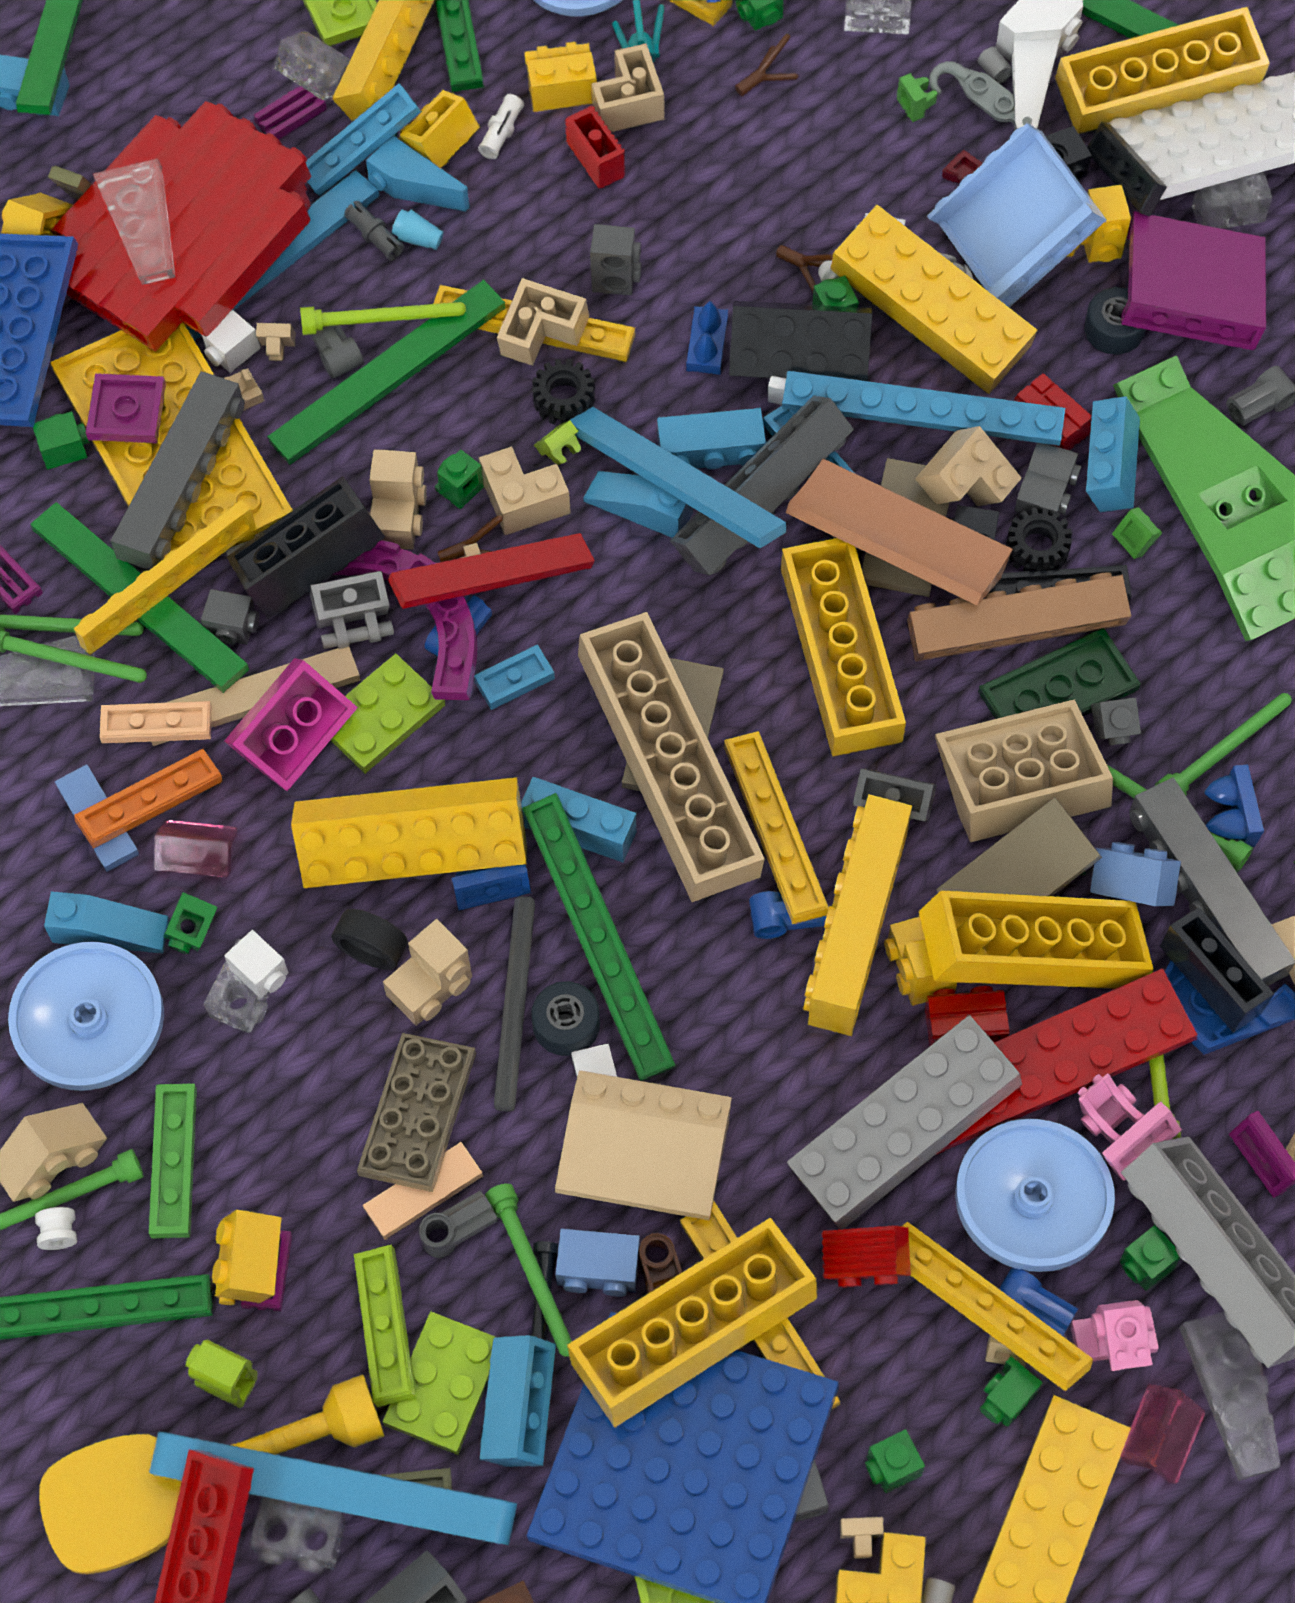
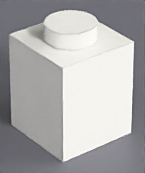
[202,310,260,373]
[224,930,288,999]

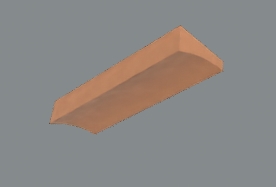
[786,459,1013,605]

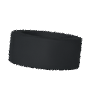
[331,909,408,970]

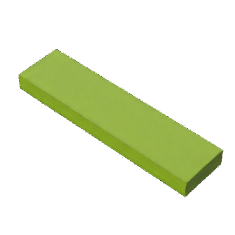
[354,1245,416,1407]

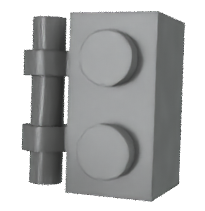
[310,571,394,649]

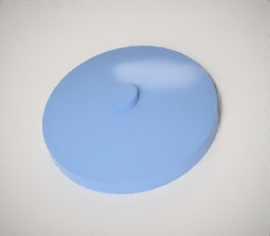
[8,942,164,1091]
[955,1119,1115,1272]

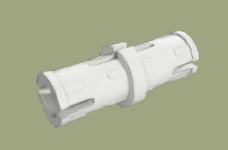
[478,94,524,159]

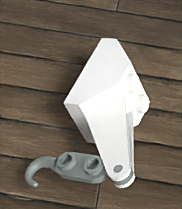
[929,0,1083,130]

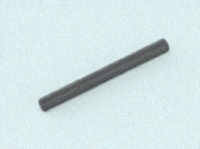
[494,896,535,1112]

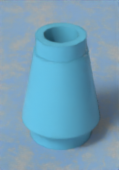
[392,209,444,250]

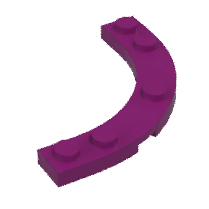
[332,540,477,700]

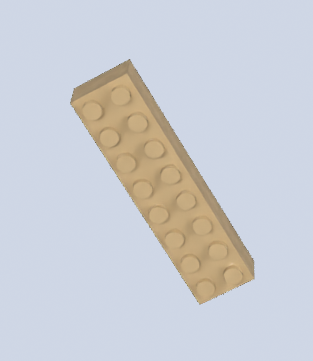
[578,612,765,902]

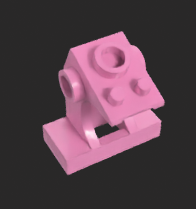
[1078,1073,1182,1181]
[1070,1300,1159,1371]

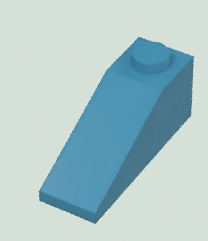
[366,136,469,211]
[583,471,693,538]
[44,891,170,953]

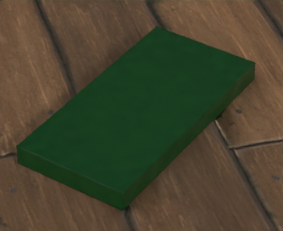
[978,627,1141,719]

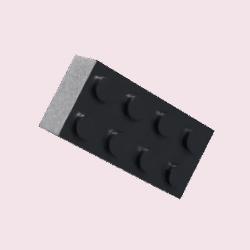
[729,301,872,381]

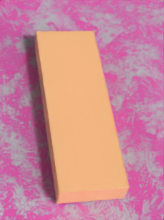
[100,701,212,744]
[363,1142,483,1240]

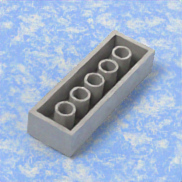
[787,1015,1022,1230]
[1121,1136,1295,1368]

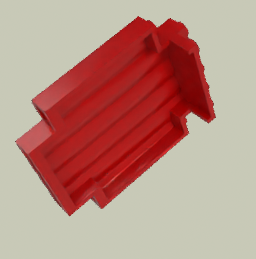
[51,101,312,352]

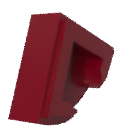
[942,150,983,183]

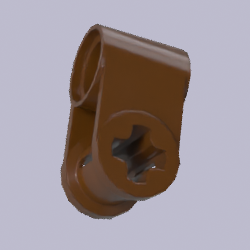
[639,1233,684,1294]

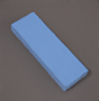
[54,764,139,872]

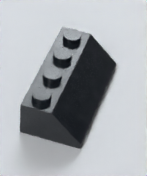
[227,476,385,619]

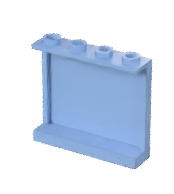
[927,123,1106,307]

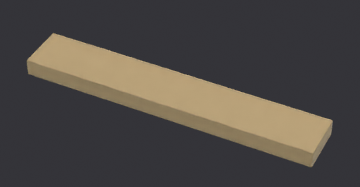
[151,647,360,746]

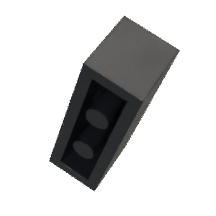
[1160,907,1274,1033]

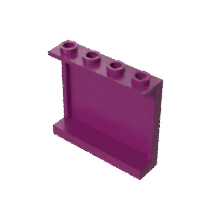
[1121,211,1266,351]

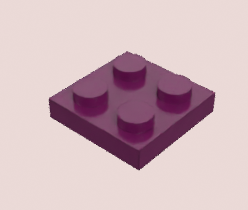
[86,373,166,443]

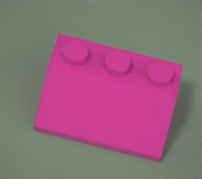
[224,658,358,791]

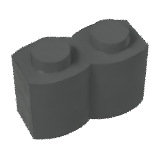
[1015,443,1082,516]

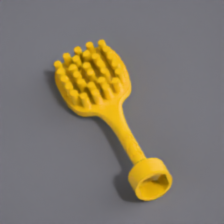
[39,1374,384,1574]

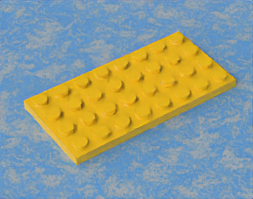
[50,323,293,561]

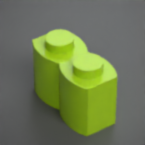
[186,1339,258,1408]

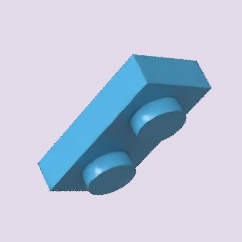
[474,644,555,710]

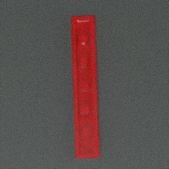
[388,533,595,609]

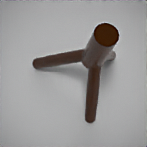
[735,34,798,97]
[776,245,833,292]
[437,515,503,562]

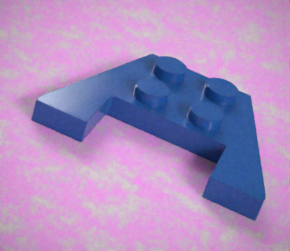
[1165,960,1295,1055]

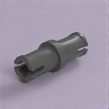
[344,200,404,261]

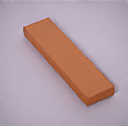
[74,749,222,849]

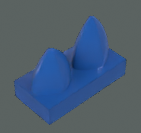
[686,301,728,374]
[1204,764,1264,847]
[451,864,531,911]

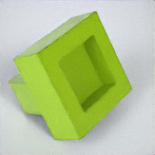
[534,420,581,465]

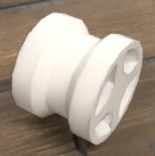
[35,1207,77,1250]

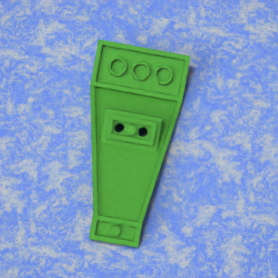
[1113,355,1295,641]

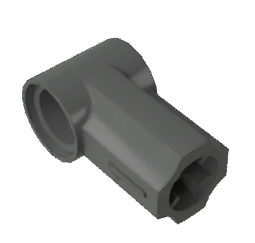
[310,310,364,379]
[1226,366,1295,426]
[419,1190,498,1258]

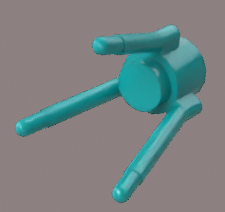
[612,0,664,62]

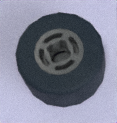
[1084,287,1146,355]
[531,981,600,1056]

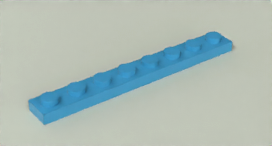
[782,371,1065,446]

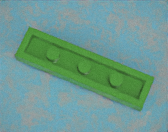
[149,1084,197,1238]

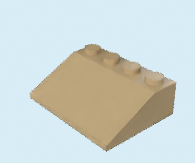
[935,699,1113,842]
[555,1070,732,1221]

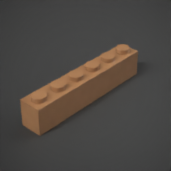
[907,572,1131,662]

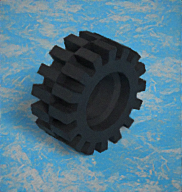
[532,359,595,425]
[1006,507,1072,572]

